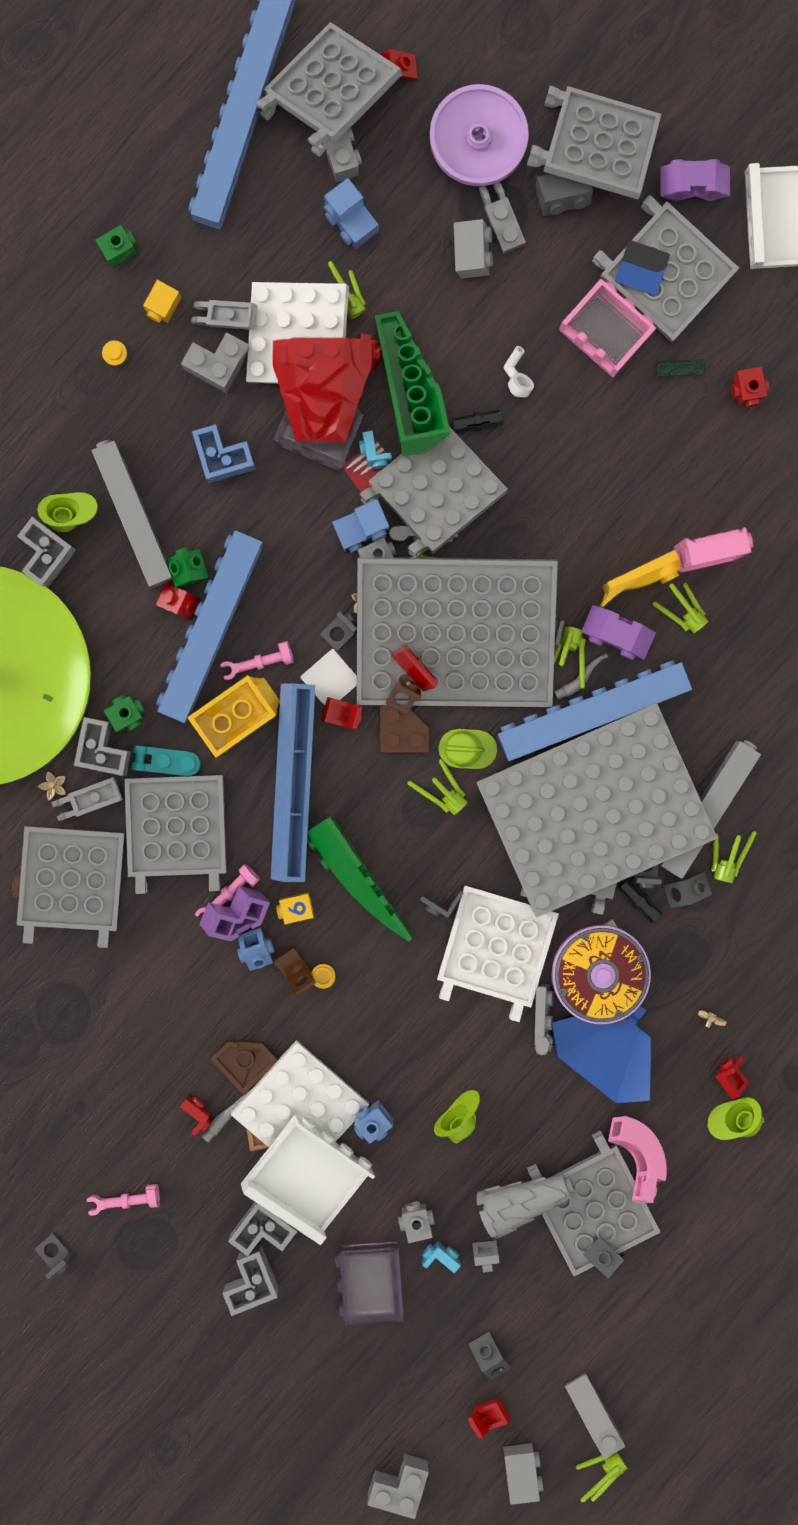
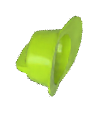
[37,492,98,532]
[439,729,497,769]
[434,1090,480,1144]
[707,1097,764,1140]

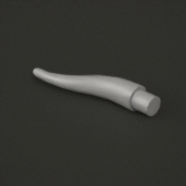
[554,653,609,700]
[201,1089,250,1143]

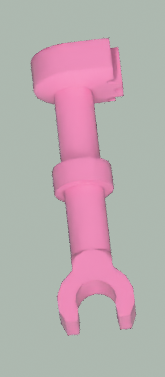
[220,641,294,680]
[195,864,260,916]
[87,1184,160,1215]

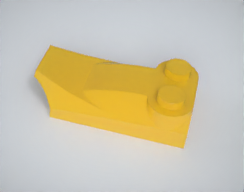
[599,550,681,608]
[187,675,280,758]

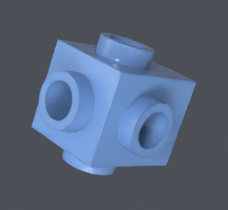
[237,928,275,971]
[354,1100,393,1144]

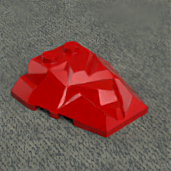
[272,337,372,443]

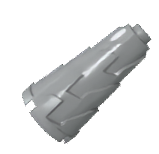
[477,1174,576,1239]

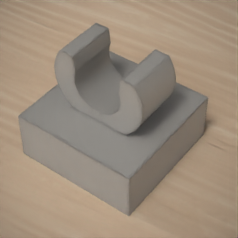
[472,1241,499,1273]

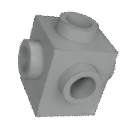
[398,1202,435,1243]

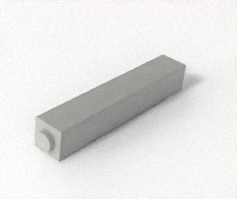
[92,440,173,589]
[658,740,761,879]

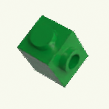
[96,225,137,268]

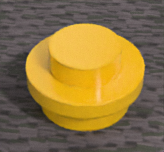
[102,341,127,366]
[312,964,335,989]

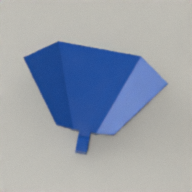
[552,1005,651,1103]

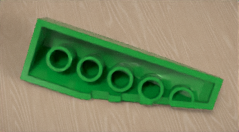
[375,311,450,456]
[307,815,412,941]

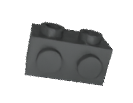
[535,174,593,216]

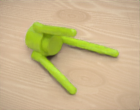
[328,261,366,320]
[653,583,708,633]
[554,627,586,689]
[407,759,468,815]
[711,831,757,883]
[576,1452,628,1503]

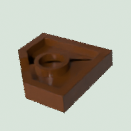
[380,705,429,752]
[210,1041,279,1094]

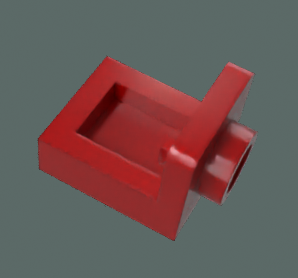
[156,583,200,620]
[321,697,363,730]
[715,1056,749,1100]
[180,1095,212,1136]
[468,1398,511,1439]

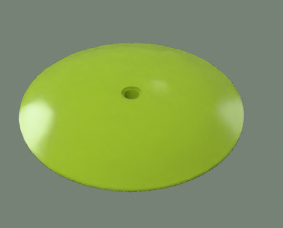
[0,567,91,784]

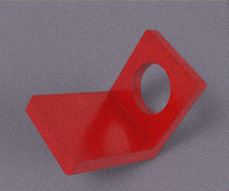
[380,49,418,80]

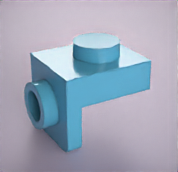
[359,431,392,469]
[422,1240,461,1273]

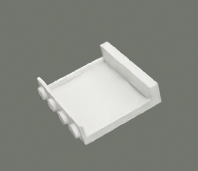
[745,163,798,269]
[241,1115,375,1245]

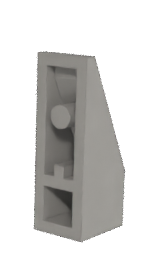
[565,1373,625,1459]

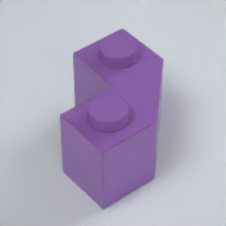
[660,159,730,201]
[581,605,656,660]
[200,886,270,941]

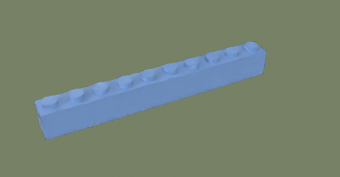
[189,0,296,230]

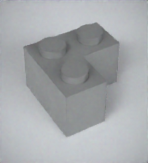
[181,332,249,393]
[17,517,76,588]
[74,717,132,776]
[228,1202,297,1256]
[222,1244,279,1316]
[368,1454,429,1519]

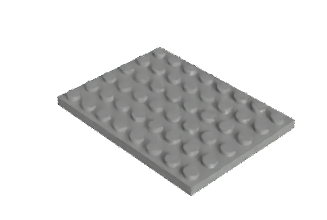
[357,557,558,707]
[476,703,717,918]

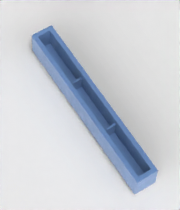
[156,530,264,723]
[497,660,692,761]
[271,683,315,882]

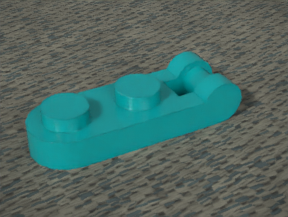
[131,745,201,776]

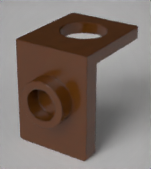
[386,678,421,715]
[273,946,316,996]

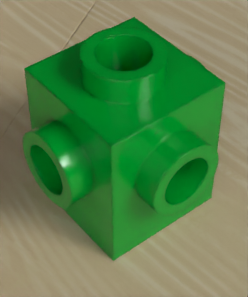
[167,547,208,587]
[104,695,145,732]

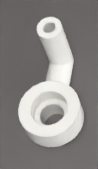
[504,346,534,397]

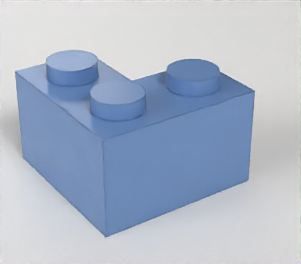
[324,178,379,249]
[192,424,256,483]
[332,499,389,553]

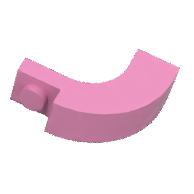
[608,1116,667,1203]

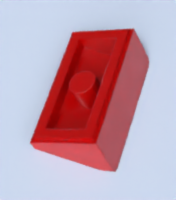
[392,644,438,691]

